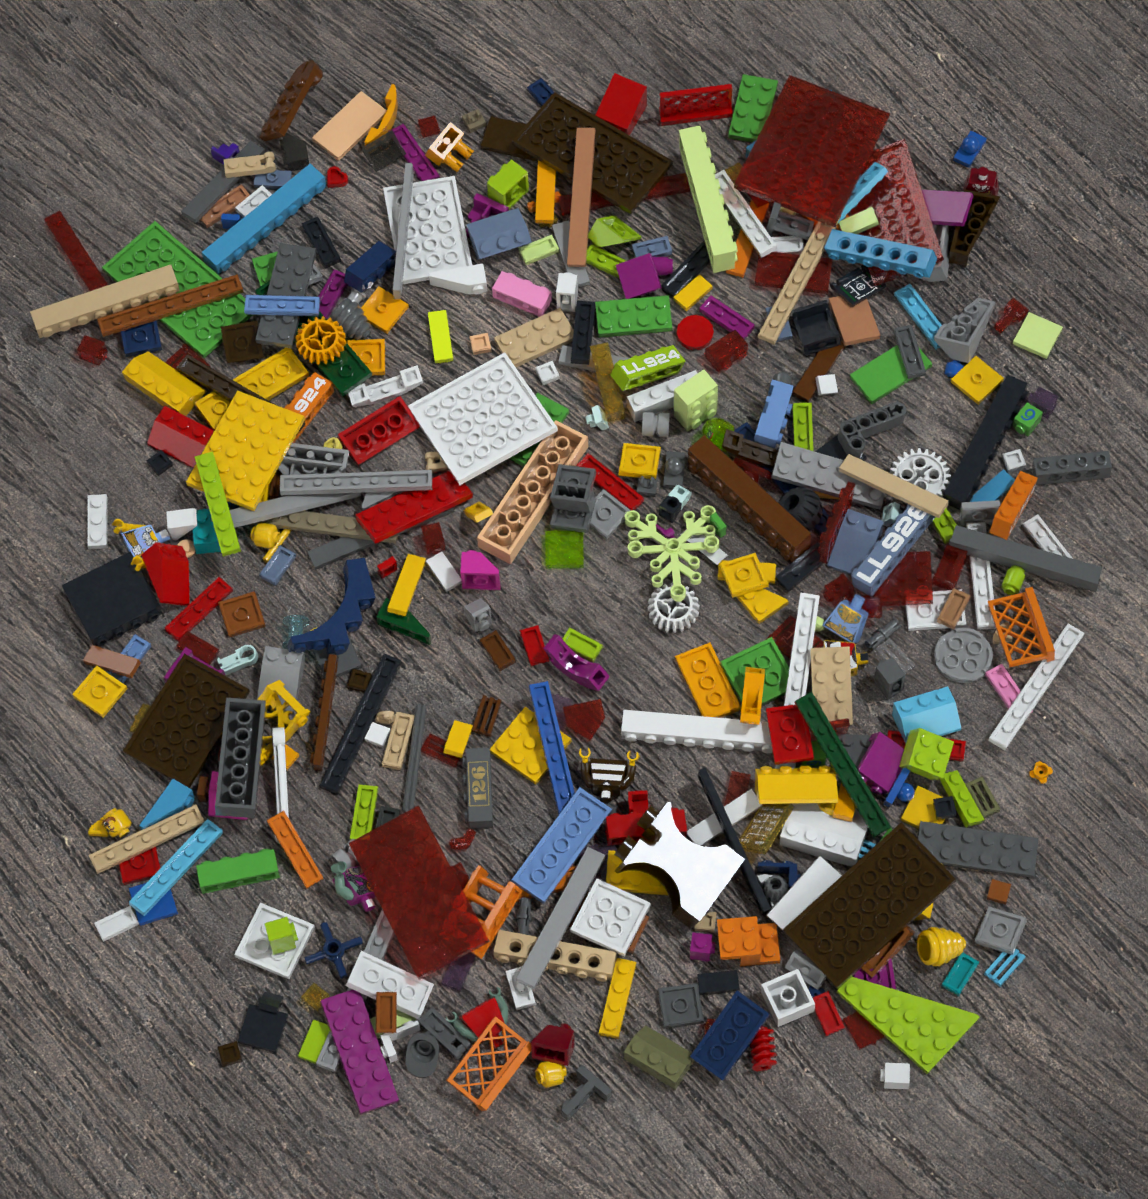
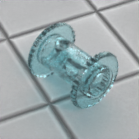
[282,615,310,649]

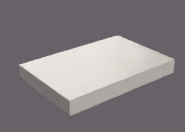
[904,589,966,631]

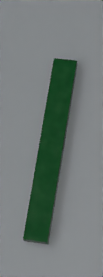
[794,692,891,837]

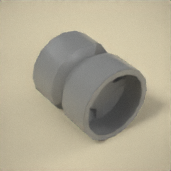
[642,412,670,437]
[331,839,368,869]

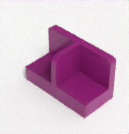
[468,193,509,221]

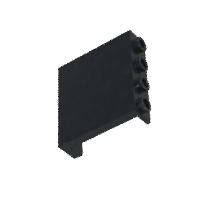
[62,552,163,646]

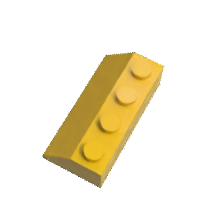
[122,351,206,416]
[755,765,838,804]

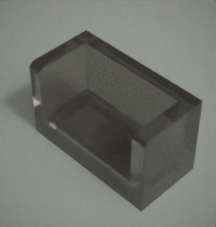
[361,130,406,172]

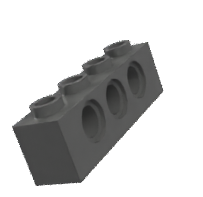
[1032,451,1112,485]

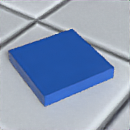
[129,883,178,926]

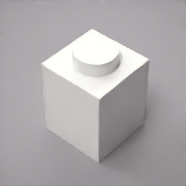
[880,1063,910,1089]

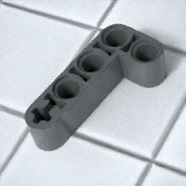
[838,402,907,458]

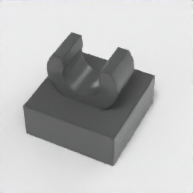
[637,476,658,497]

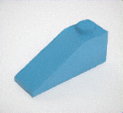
[139,779,194,830]

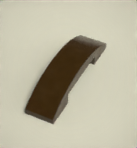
[721,429,779,468]

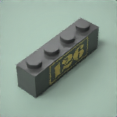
[463,748,493,829]

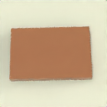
[828,296,880,346]

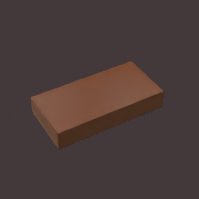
[376,992,397,1033]

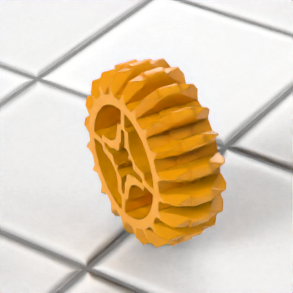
[296,316,346,365]

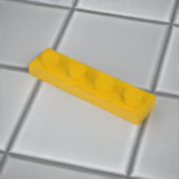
[599,958,636,1039]

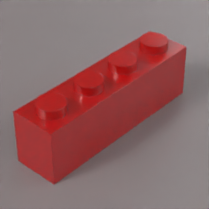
[604,808,687,846]

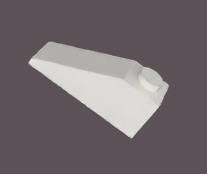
[429,263,487,295]

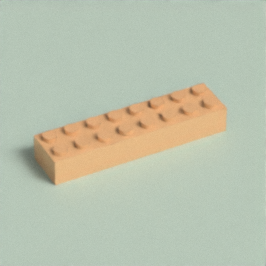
[477,420,588,564]

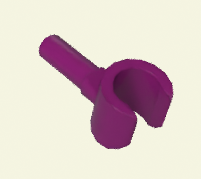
[656,524,675,539]

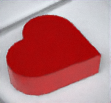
[327,166,349,188]

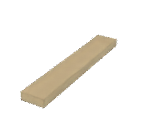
[839,454,948,518]
[89,805,205,874]

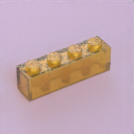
[590,342,626,422]

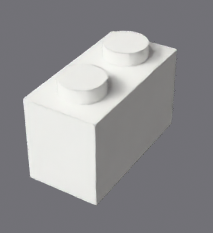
[556,272,578,312]

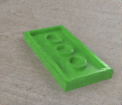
[850,345,932,404]

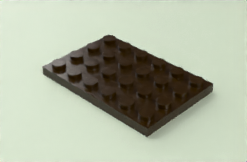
[123,653,250,788]

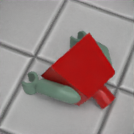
[446,987,508,1049]

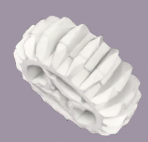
[648,582,700,634]

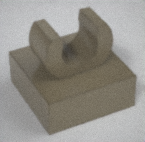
[462,109,486,133]

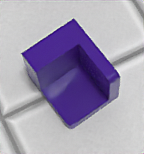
[211,143,240,165]

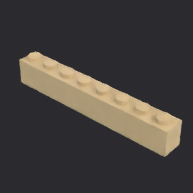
[30,265,180,338]

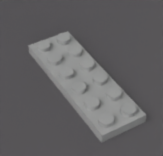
[771,442,885,510]

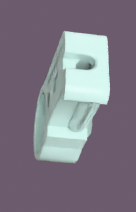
[217,645,258,675]

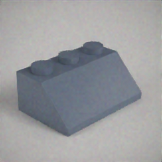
[466,208,532,260]

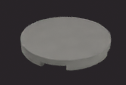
[934,627,993,683]

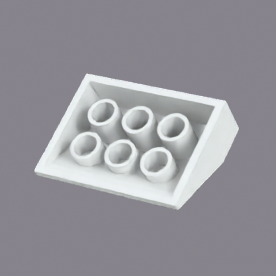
[780,803,868,867]

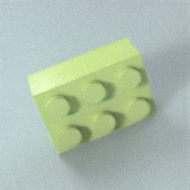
[674,370,718,432]

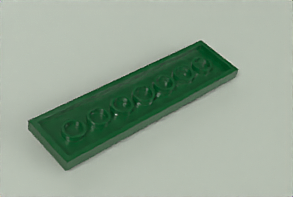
[255,280,372,397]

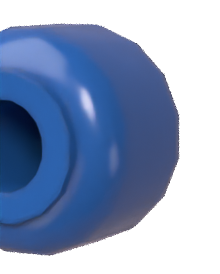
[945,360,964,377]

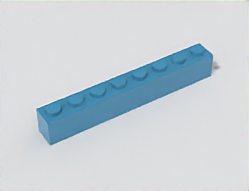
[202,164,326,275]

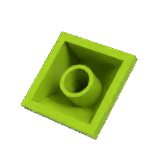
[588,215,642,247]

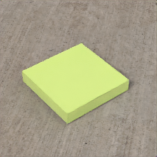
[1013,312,1063,359]

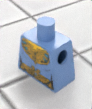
[822,594,868,643]

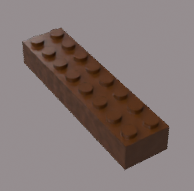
[688,435,811,562]

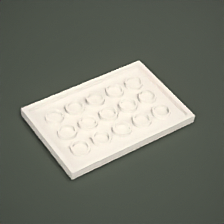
[383,176,472,284]

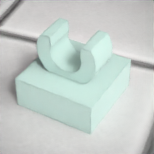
[586,405,609,431]
[881,502,904,527]

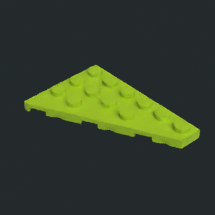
[837,977,980,1074]

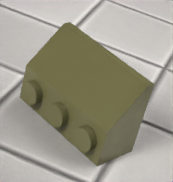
[624,1025,695,1090]

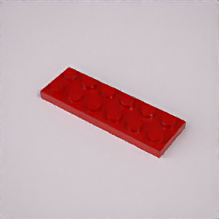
[356,470,473,544]

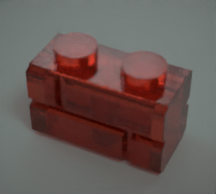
[705,330,748,372]

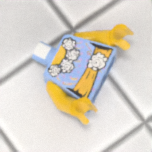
[111,519,170,571]

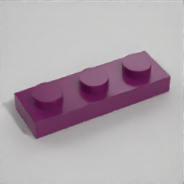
[699,295,755,341]

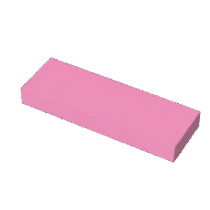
[985,664,1033,713]

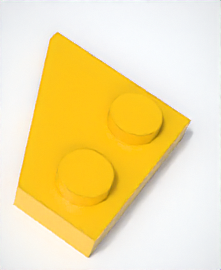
[737,588,788,624]

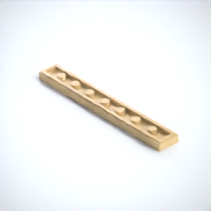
[758,218,837,345]

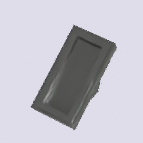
[663,451,686,488]

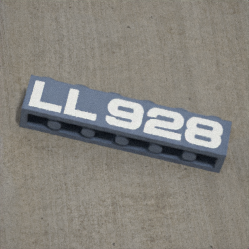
[851,504,936,597]

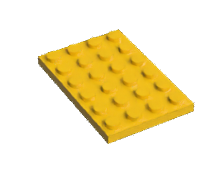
[186,391,305,511]

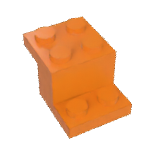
[717,916,780,966]

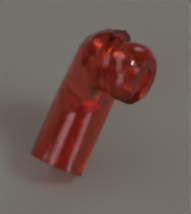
[449,828,476,851]

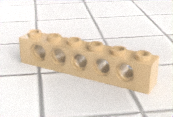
[494,930,617,982]

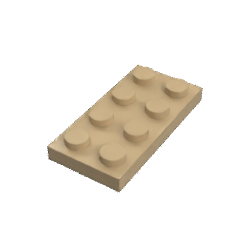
[494,308,574,367]
[810,647,853,725]

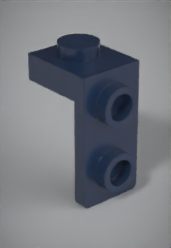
[757,860,801,890]

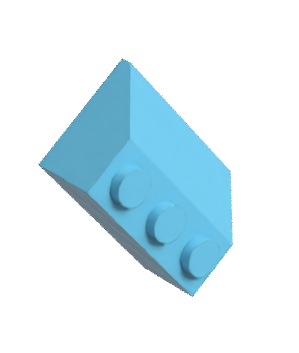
[892,686,961,744]

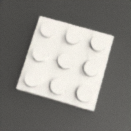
[570,879,651,957]
[234,903,315,979]

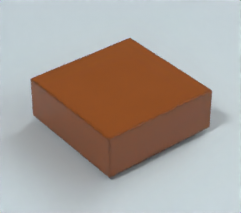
[987,879,1011,905]

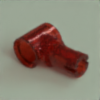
[994,298,1029,333]

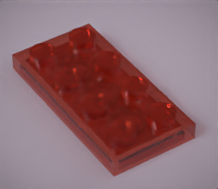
[755,252,833,294]
[818,481,855,564]

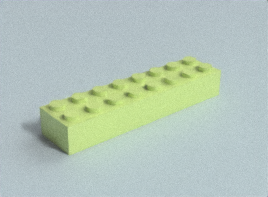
[679,126,738,273]

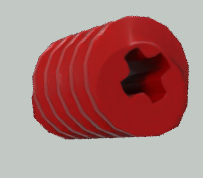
[750,1026,777,1072]

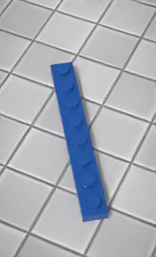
[529,681,575,814]

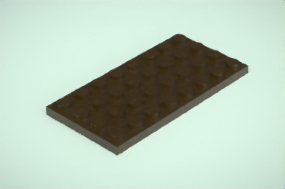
[512,92,673,215]
[783,822,956,989]

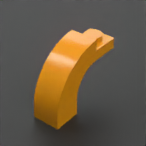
[740,667,765,725]

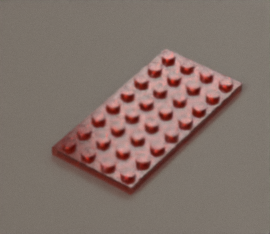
[837,138,944,286]
[349,805,490,980]

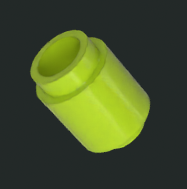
[1001,565,1025,595]

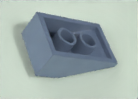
[827,509,884,575]

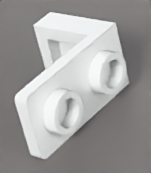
[380,1021,420,1063]

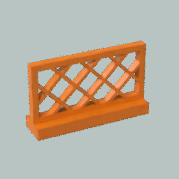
[988,587,1055,668]
[446,1016,531,1111]

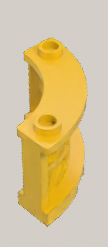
[221,680,310,766]

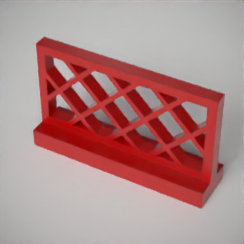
[659,84,733,126]

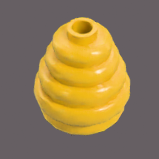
[917,927,966,966]

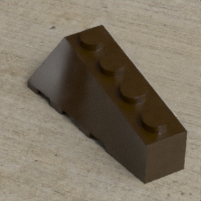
[949,190,1000,266]

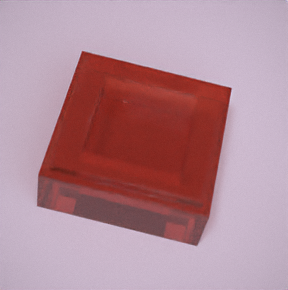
[418,116,440,138]

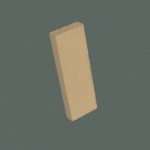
[382,712,415,771]

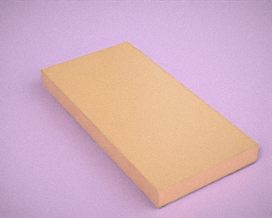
[312,91,387,161]

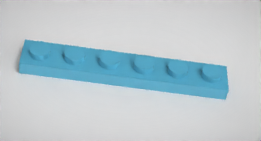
[129,819,223,916]

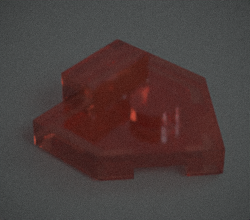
[563,699,605,741]

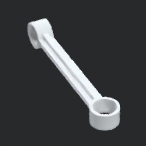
[272,727,289,844]

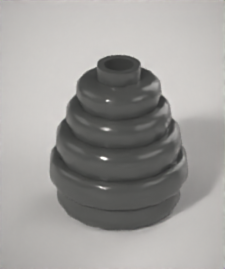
[329,298,371,340]

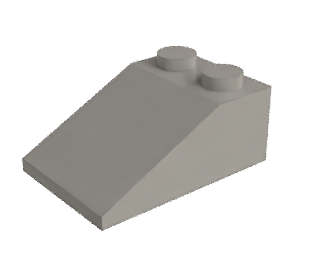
[257,646,306,713]

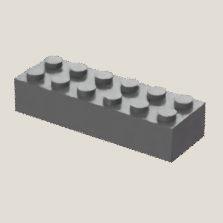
[215,698,266,818]

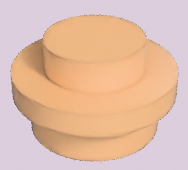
[178,539,195,558]

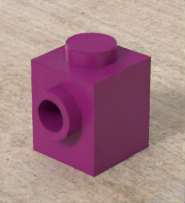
[690,932,716,962]

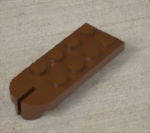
[259,60,323,142]

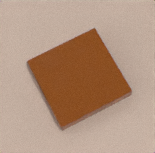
[218,591,266,638]

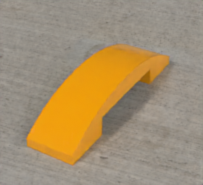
[364,84,398,152]

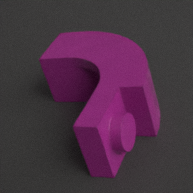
[543,634,610,691]

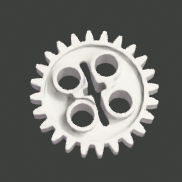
[890,448,951,504]

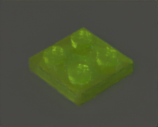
[545,531,584,569]

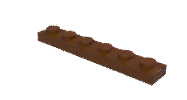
[310,654,339,771]

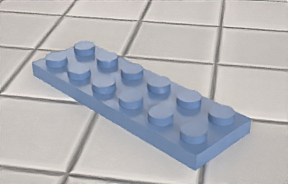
[511,787,612,904]

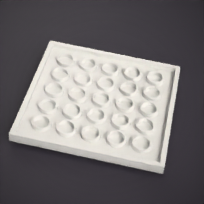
[408,352,558,485]

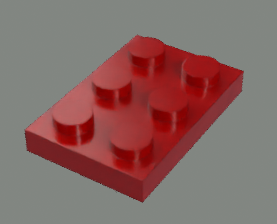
[766,705,814,765]

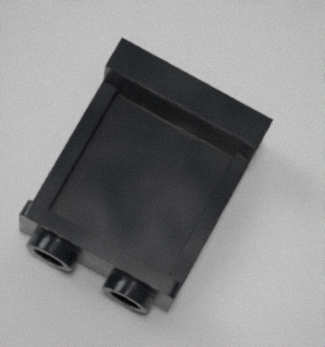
[791,300,841,356]

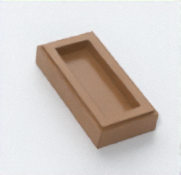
[937,588,971,629]

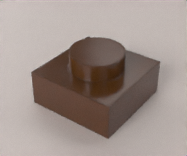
[197,776,210,802]

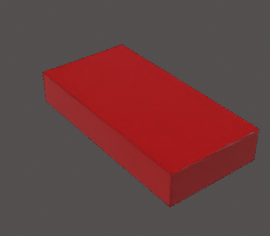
[520,625,549,666]
[813,991,845,1037]

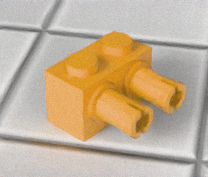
[425,122,474,173]

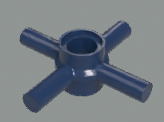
[304,922,363,979]

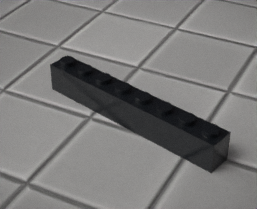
[943,374,1029,510]

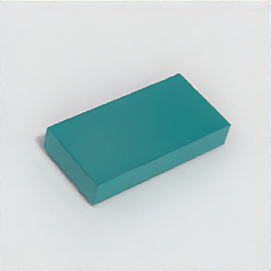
[942,953,979,996]

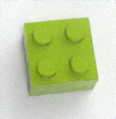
[487,159,529,210]
[899,728,954,781]

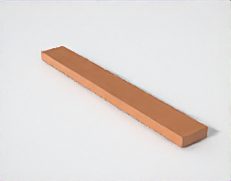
[567,128,596,267]

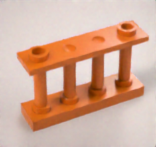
[437,865,523,959]

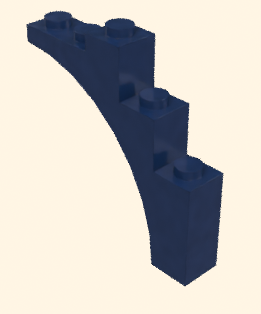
[287,558,376,655]

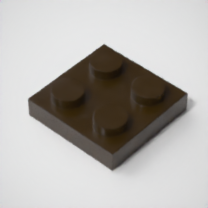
[221,321,264,364]

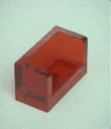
[932,544,968,590]

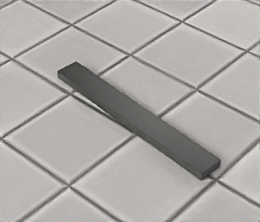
[308,507,455,570]

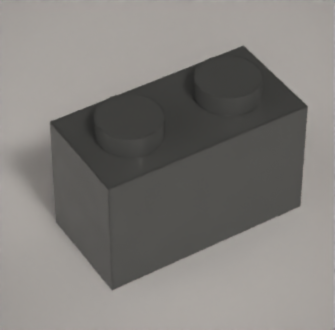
[874,657,906,700]

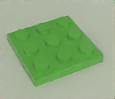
[720,637,789,706]

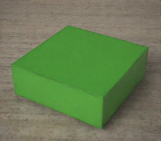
[709,512,727,538]

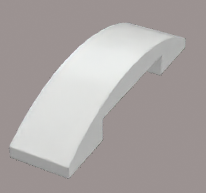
[348,365,423,407]

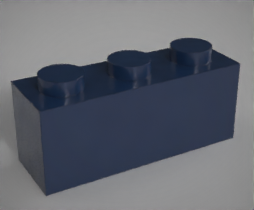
[344,241,397,293]

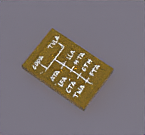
[739,803,795,855]

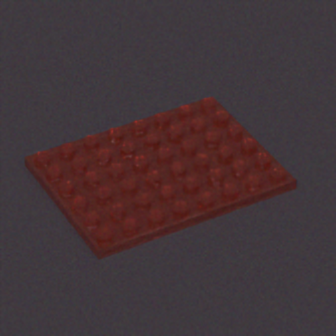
[734,75,890,228]

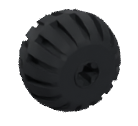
[778,487,823,531]

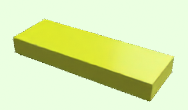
[428,310,453,364]

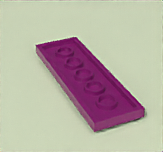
[320,990,399,1115]

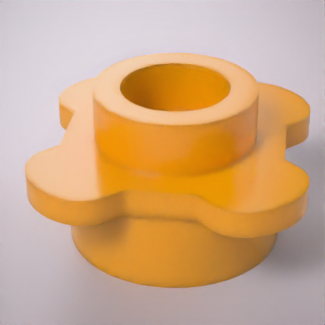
[1029,761,1053,784]

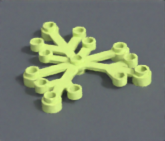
[625,505,719,602]

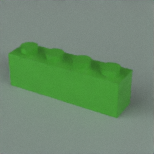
[196,849,280,894]

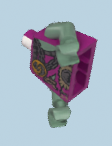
[331,852,386,912]

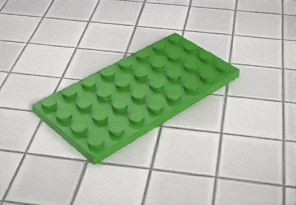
[102,221,252,358]

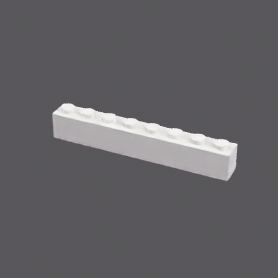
[621,710,772,753]

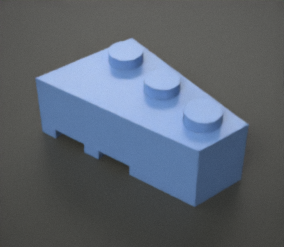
[753,379,794,449]

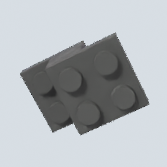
[550,464,597,533]

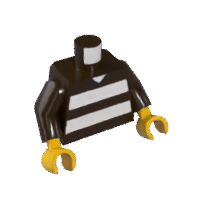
[579,748,640,804]

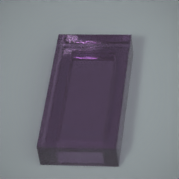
[442,947,476,992]

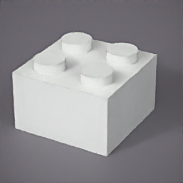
[761,969,815,1027]

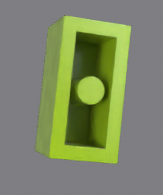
[264,917,298,955]

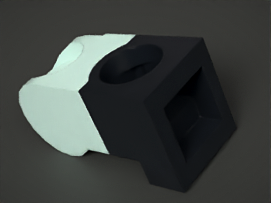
[658,485,692,523]

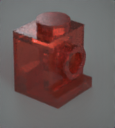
[823,573,854,607]

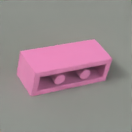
[492,271,552,317]

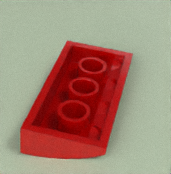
[337,396,420,466]

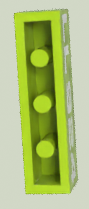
[610,345,686,391]

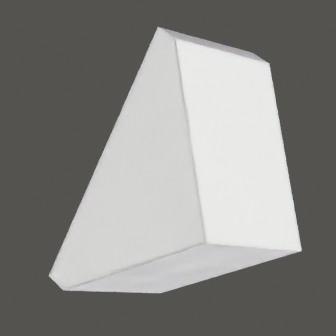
[167,508,197,541]

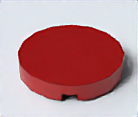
[677,315,714,350]

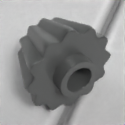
[762,875,789,902]

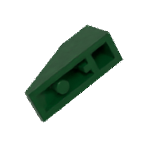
[376,598,431,645]

